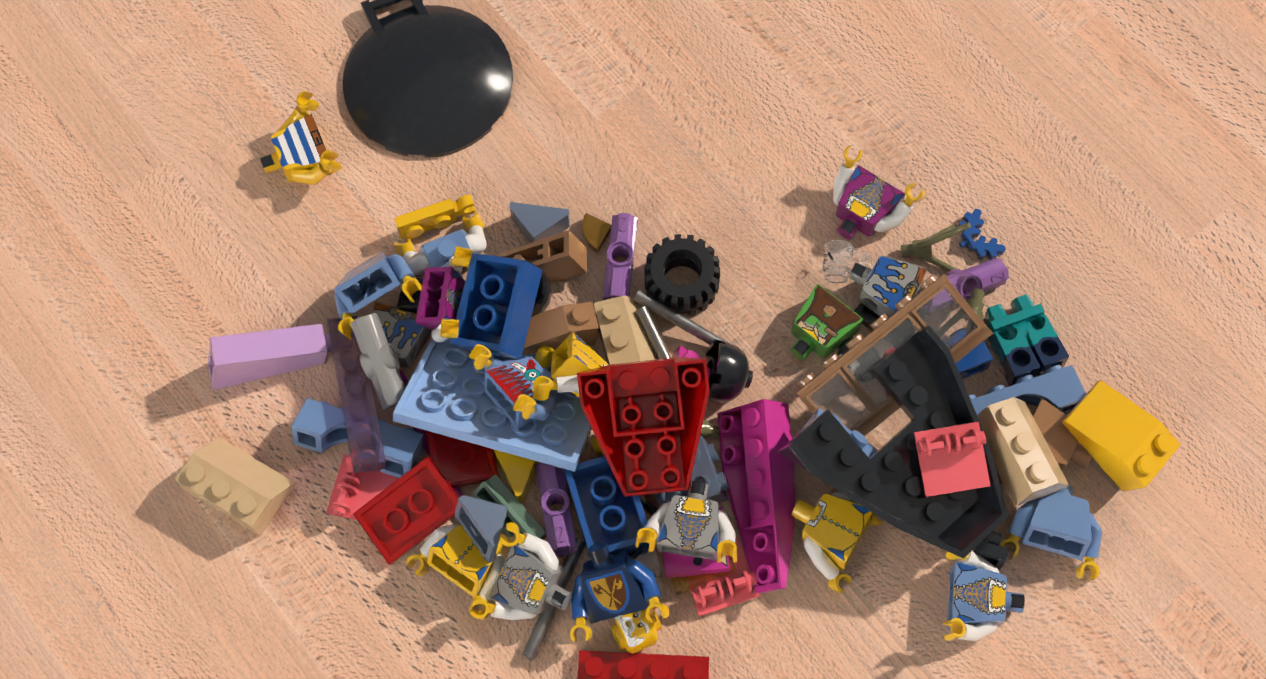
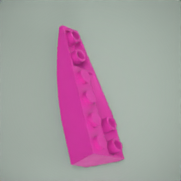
[717,399,795,593]

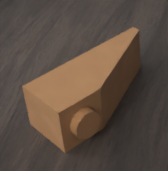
[492,230,587,281]
[522,302,599,355]

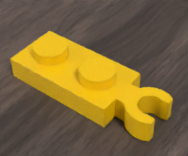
[394,194,476,240]

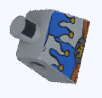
[849,255,927,328]
[372,302,432,369]

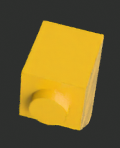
[493,449,540,504]

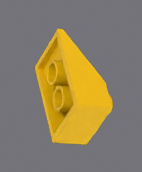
[1062,380,1181,492]

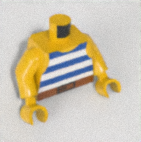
[260,91,341,185]

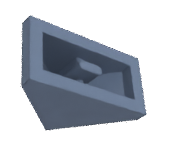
[509,202,570,243]
[455,495,508,564]

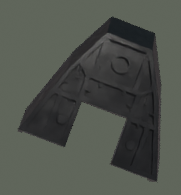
[778,325,1009,559]

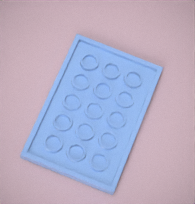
[393,338,592,472]

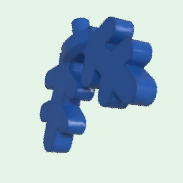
[958,209,1006,260]

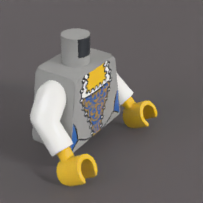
[635,481,737,563]
[470,522,572,620]

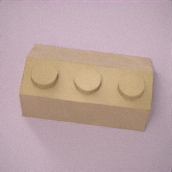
[593,296,666,365]
[977,397,1069,506]
[174,437,296,536]

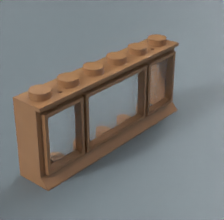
[795,274,993,436]

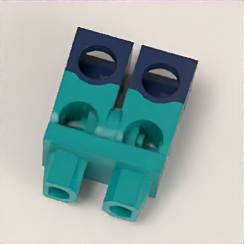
[985,294,1069,386]

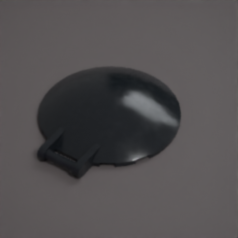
[343,0,513,158]

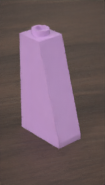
[208,324,331,390]

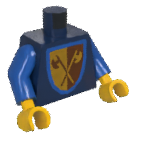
[570,542,669,642]

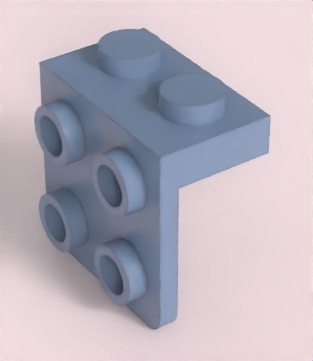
[655,435,730,508]

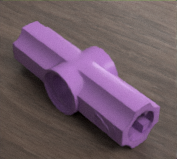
[603,213,638,300]
[917,258,1009,312]
[535,462,577,557]

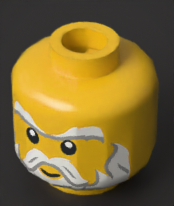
[611,609,662,654]

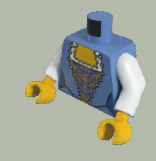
[394,211,487,276]
[942,551,1025,642]

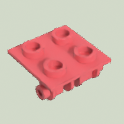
[914,422,990,497]
[326,451,399,520]
[685,537,760,617]

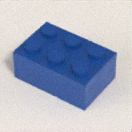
[450,253,543,359]
[564,456,650,560]

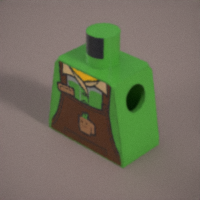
[790,284,863,361]

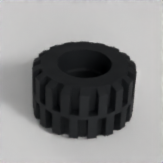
[644,234,720,317]

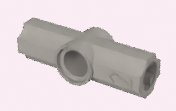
[350,313,405,410]

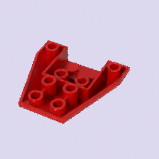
[577,357,710,497]

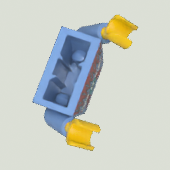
[334,251,422,340]
[469,344,556,429]
[1000,485,1102,580]

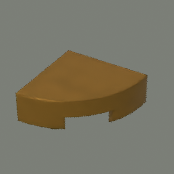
[582,213,611,253]

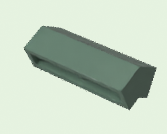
[471,474,546,540]

